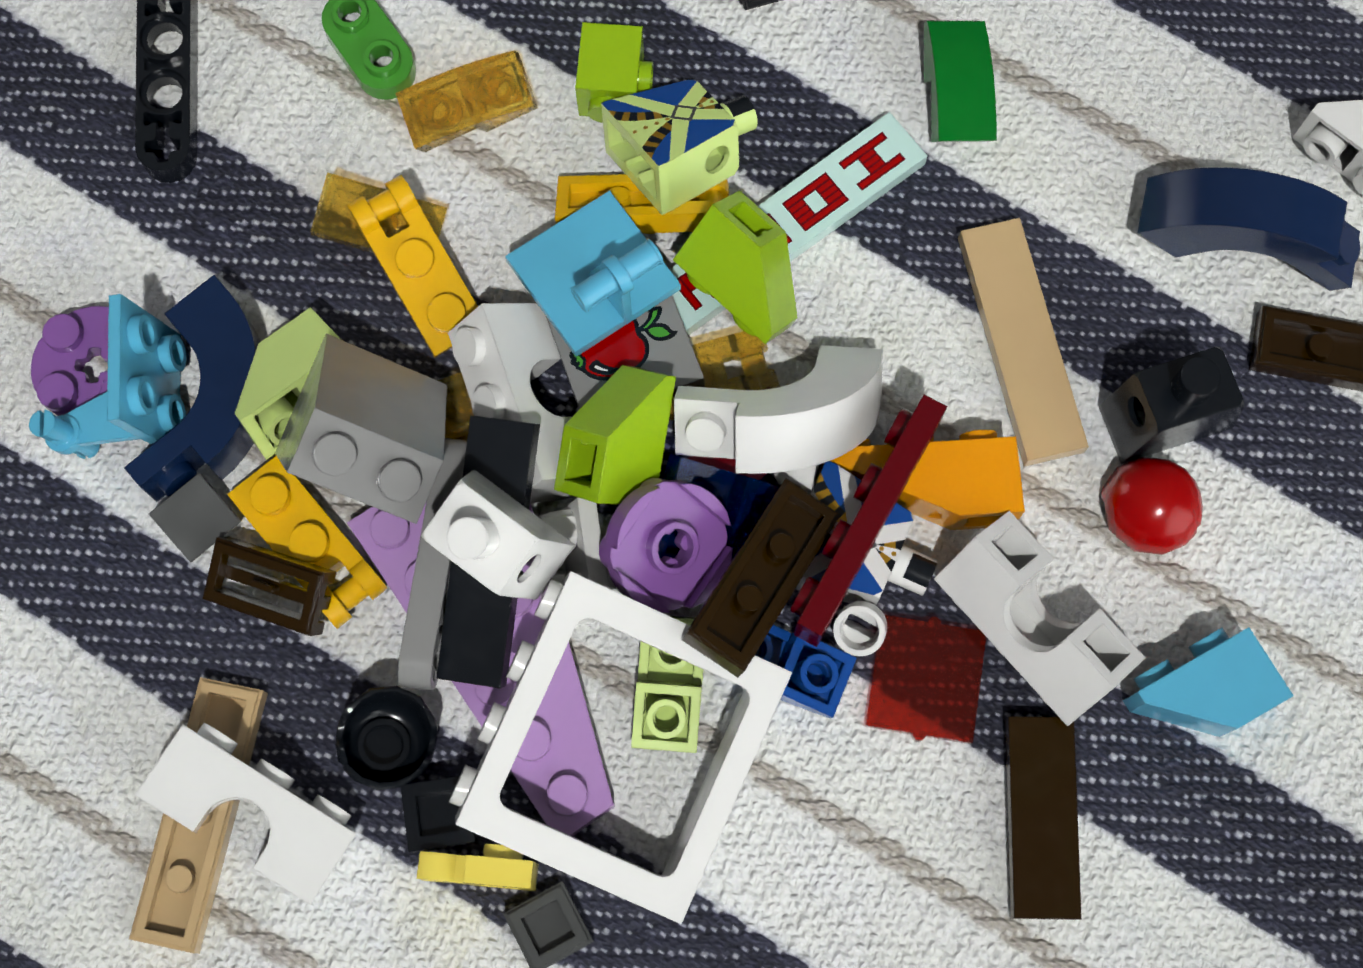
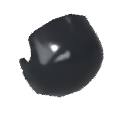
[335,686,438,790]

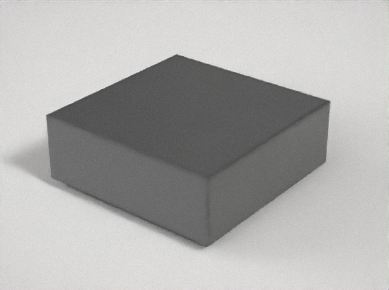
[149,473,241,563]
[503,881,594,968]

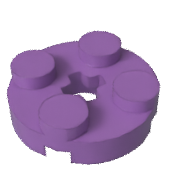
[31,306,109,416]
[599,478,733,613]

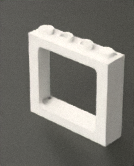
[449,571,792,924]

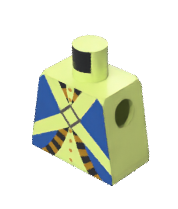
[601,79,758,215]

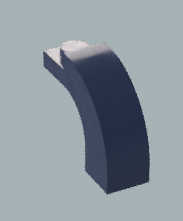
[1137,168,1360,291]
[124,275,261,502]

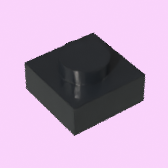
[401,776,478,854]

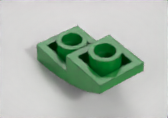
[924,21,997,142]

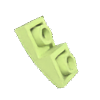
[631,616,703,753]

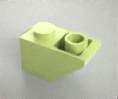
[235,307,342,460]

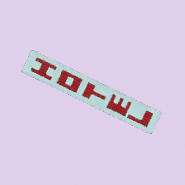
[670,112,927,336]

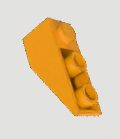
[819,429,1025,530]

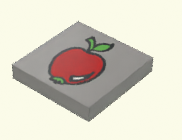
[546,296,705,409]

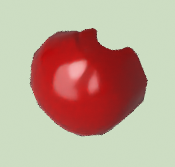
[1100,457,1203,555]

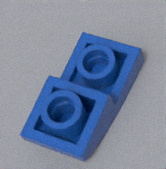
[755,625,857,718]

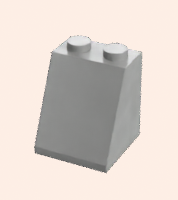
[275,333,447,524]

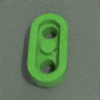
[322,0,416,100]

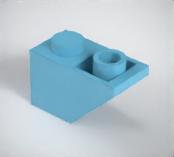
[1123,627,1294,737]

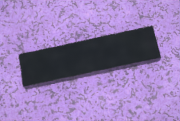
[436,415,540,688]

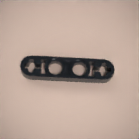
[135,0,198,183]

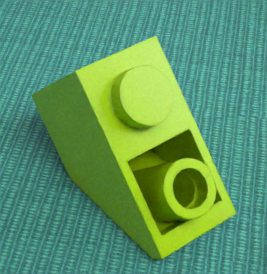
[673,190,798,344]
[554,365,676,504]

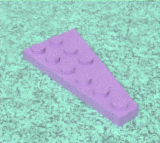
[347,501,615,836]

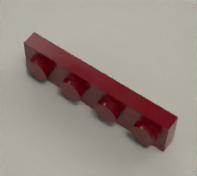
[790,394,948,647]

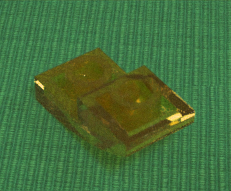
[396,51,538,152]

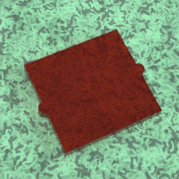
[865,615,986,744]

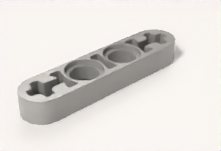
[398,438,467,691]

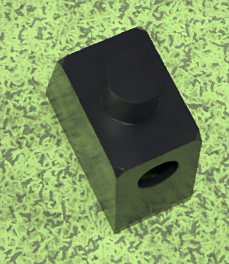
[1099,347,1245,464]

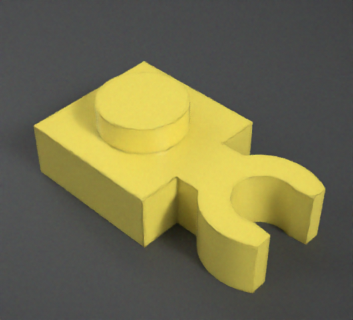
[416,844,539,891]

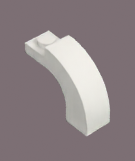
[674,345,883,474]

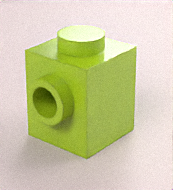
[575,22,653,123]

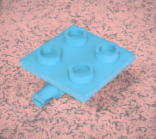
[505,190,681,357]
[29,294,186,459]

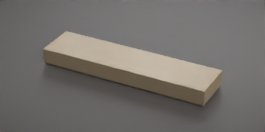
[958,218,1089,467]
[129,677,268,954]

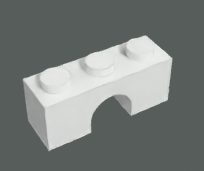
[448,303,572,503]
[934,511,1146,726]
[134,723,356,905]

